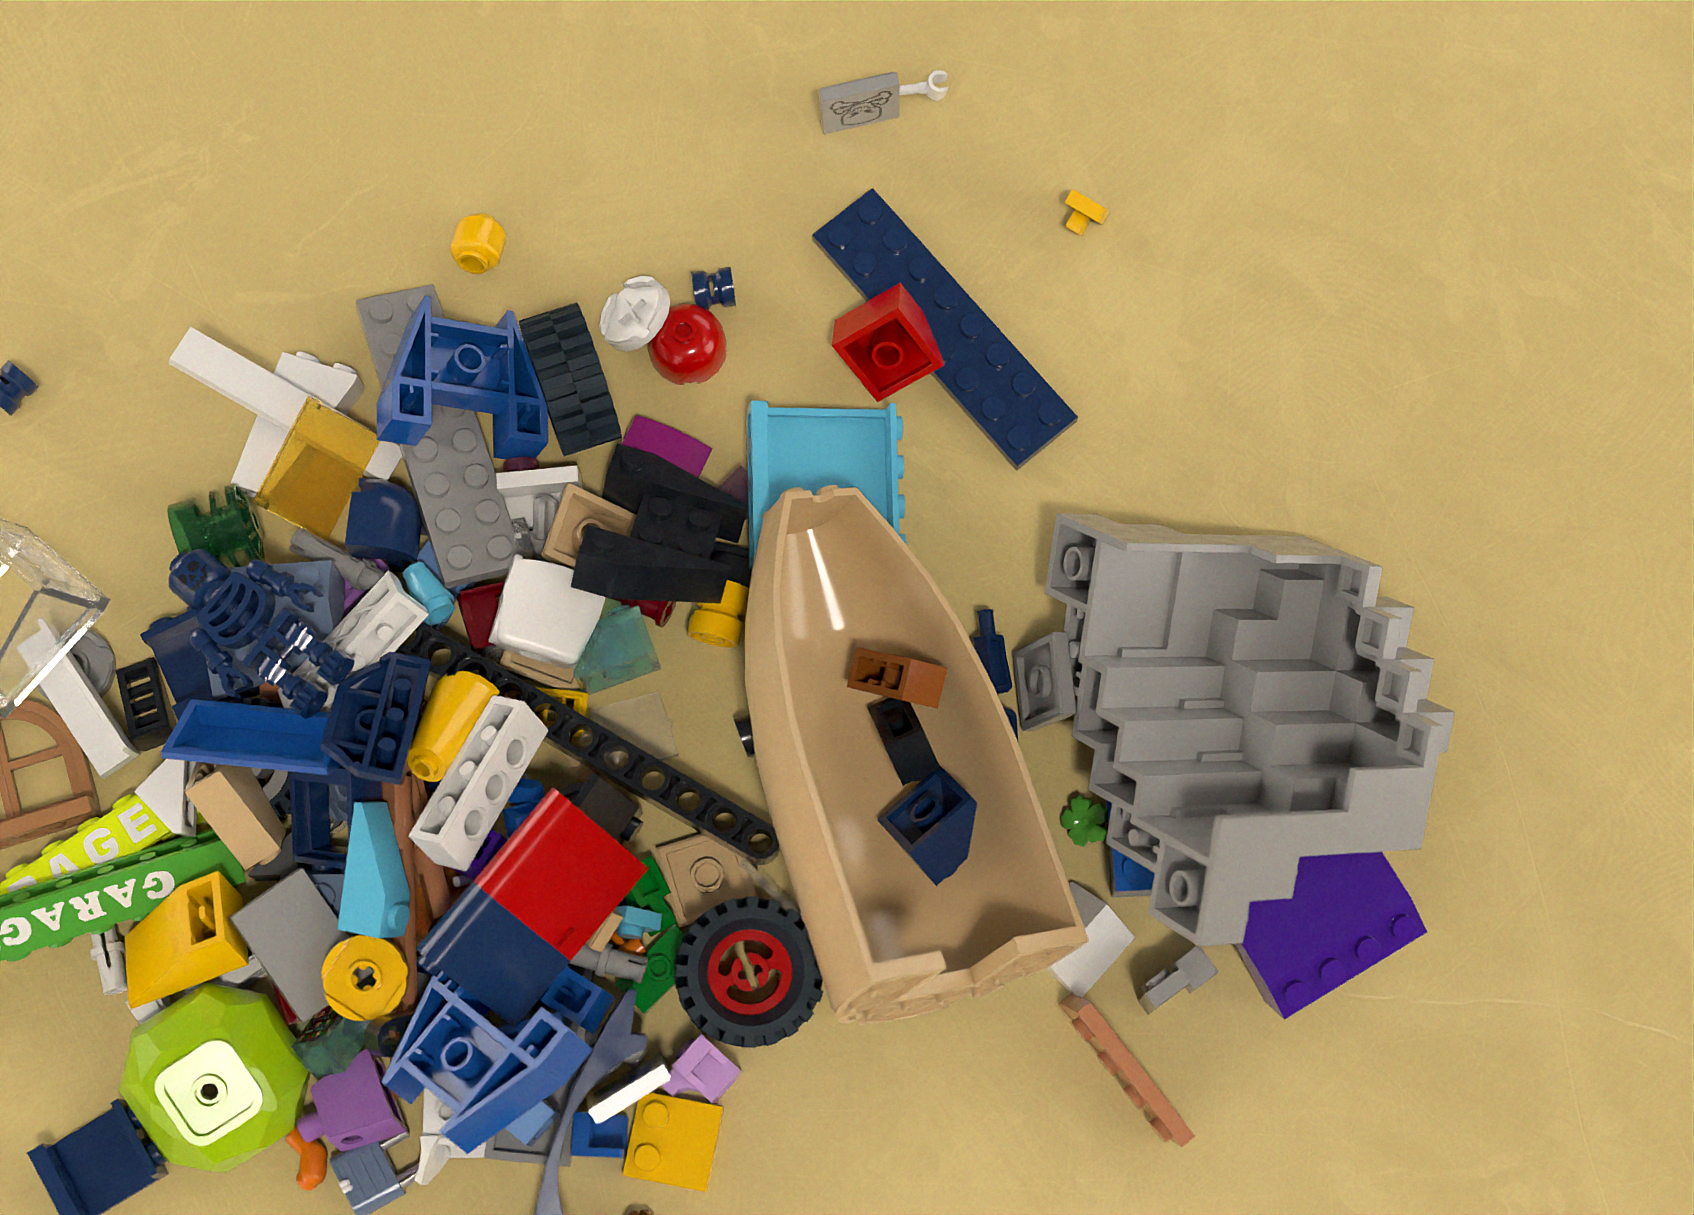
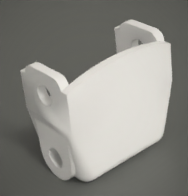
[488,554,606,671]

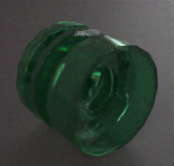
[167,483,265,567]

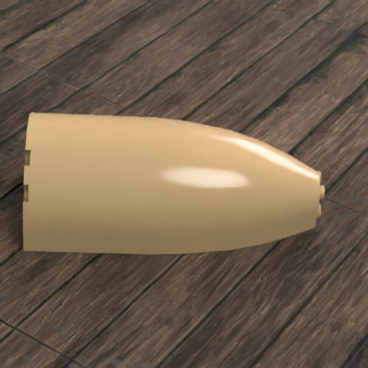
[745,485,1089,1025]

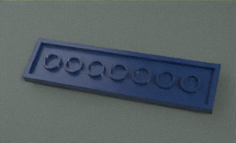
[812,188,1078,471]

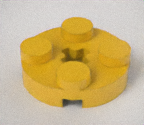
[321,935,410,1021]

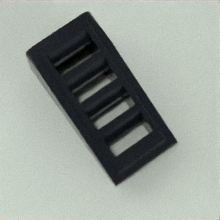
[115,657,176,751]

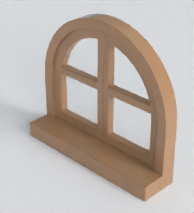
[0,698,103,850]

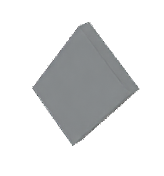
[228,868,373,1023]

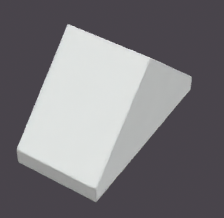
[134,759,197,837]

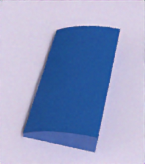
[161,699,341,775]

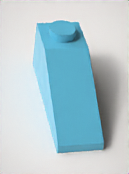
[337,801,410,939]

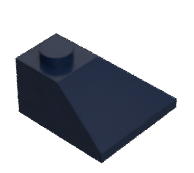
[877,765,977,886]

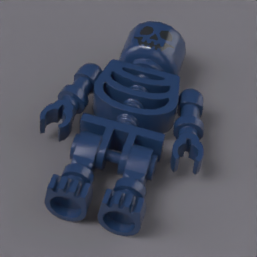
[168,549,354,719]

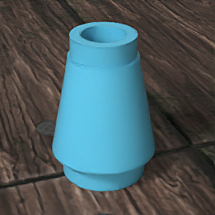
[403,562,455,625]

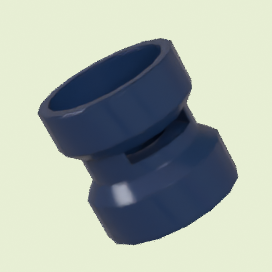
[691,267,736,310]
[0,360,39,416]

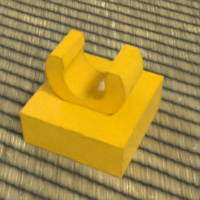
[1064,189,1110,236]

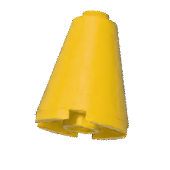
[408,671,500,782]

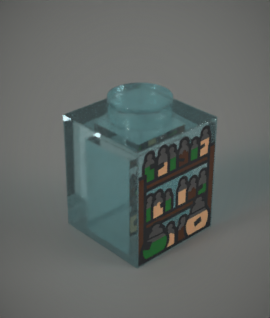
[291,1008,365,1078]

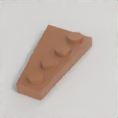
[1058,993,1195,1147]

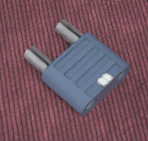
[330,1126,420,1215]

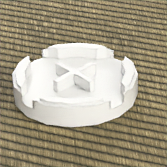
[599,276,670,352]

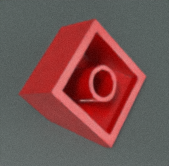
[832,282,944,402]

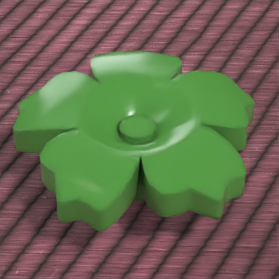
[1061,795,1108,847]

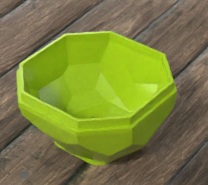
[118,982,313,1173]

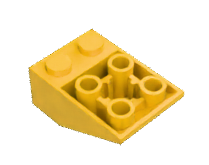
[124,871,249,1009]

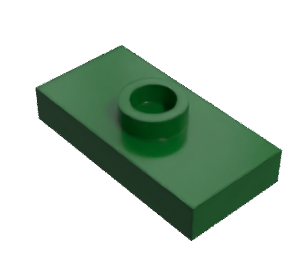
[615,924,685,1015]

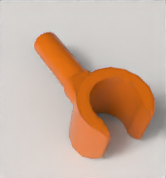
[610,931,647,957]

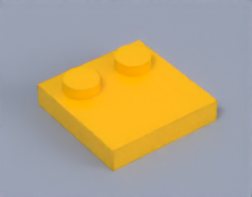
[622,1093,724,1192]

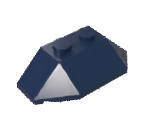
[320,652,431,785]

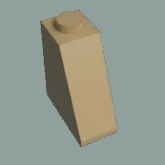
[184,762,286,870]

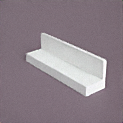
[14,615,139,779]

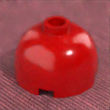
[647,303,727,385]

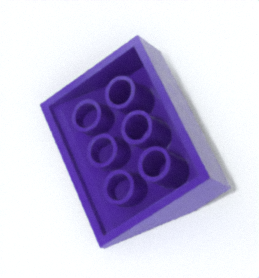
[1235,851,1427,1020]

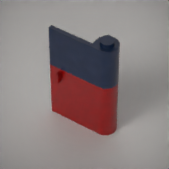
[416,787,649,1028]

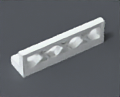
[278,571,429,713]

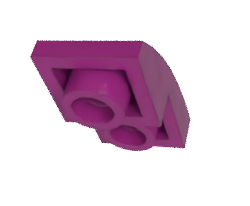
[621,415,713,478]

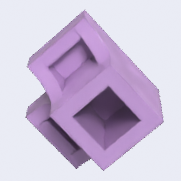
[661,1034,742,1104]

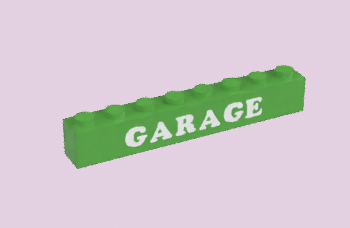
[0,828,246,962]

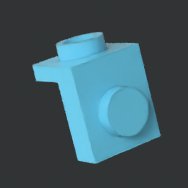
[615,898,662,939]

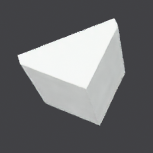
[1045,882,1135,998]

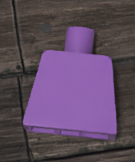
[297,1049,407,1151]

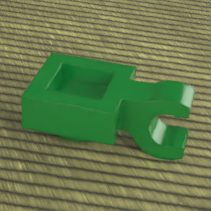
[624,856,676,937]

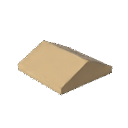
[541,482,637,570]

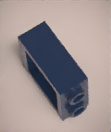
[289,765,382,875]

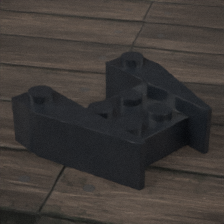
[571,444,749,604]

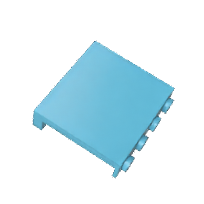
[746,401,906,569]

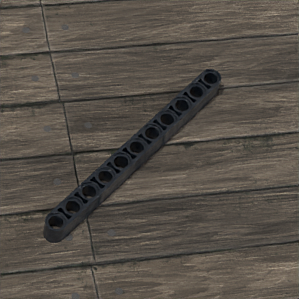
[395,622,780,865]

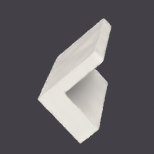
[496,466,583,530]

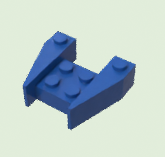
[377,296,548,463]
[382,972,593,1154]

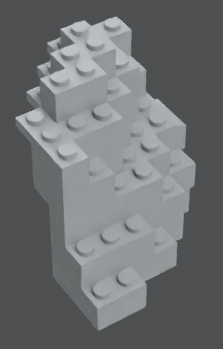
[1045,513,1455,946]

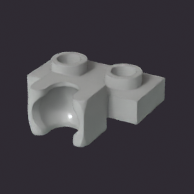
[1138,946,1218,1015]

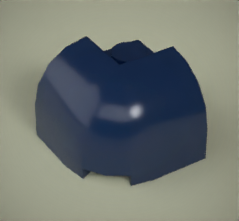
[345,478,427,572]

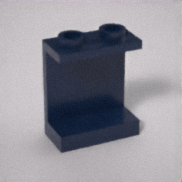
[140,606,260,721]
[27,1098,169,1215]

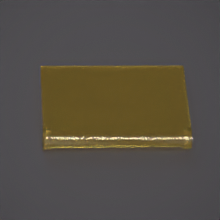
[253,396,380,541]

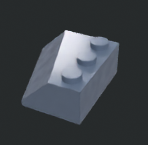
[206,560,346,701]

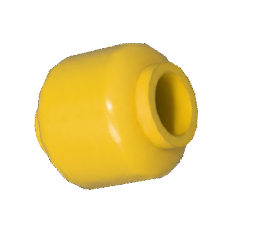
[450,213,506,274]

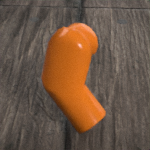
[285,1126,328,1191]

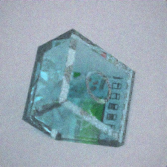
[573,605,662,696]

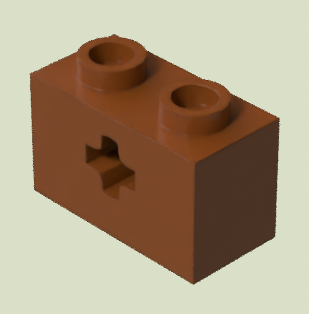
[847,647,947,709]

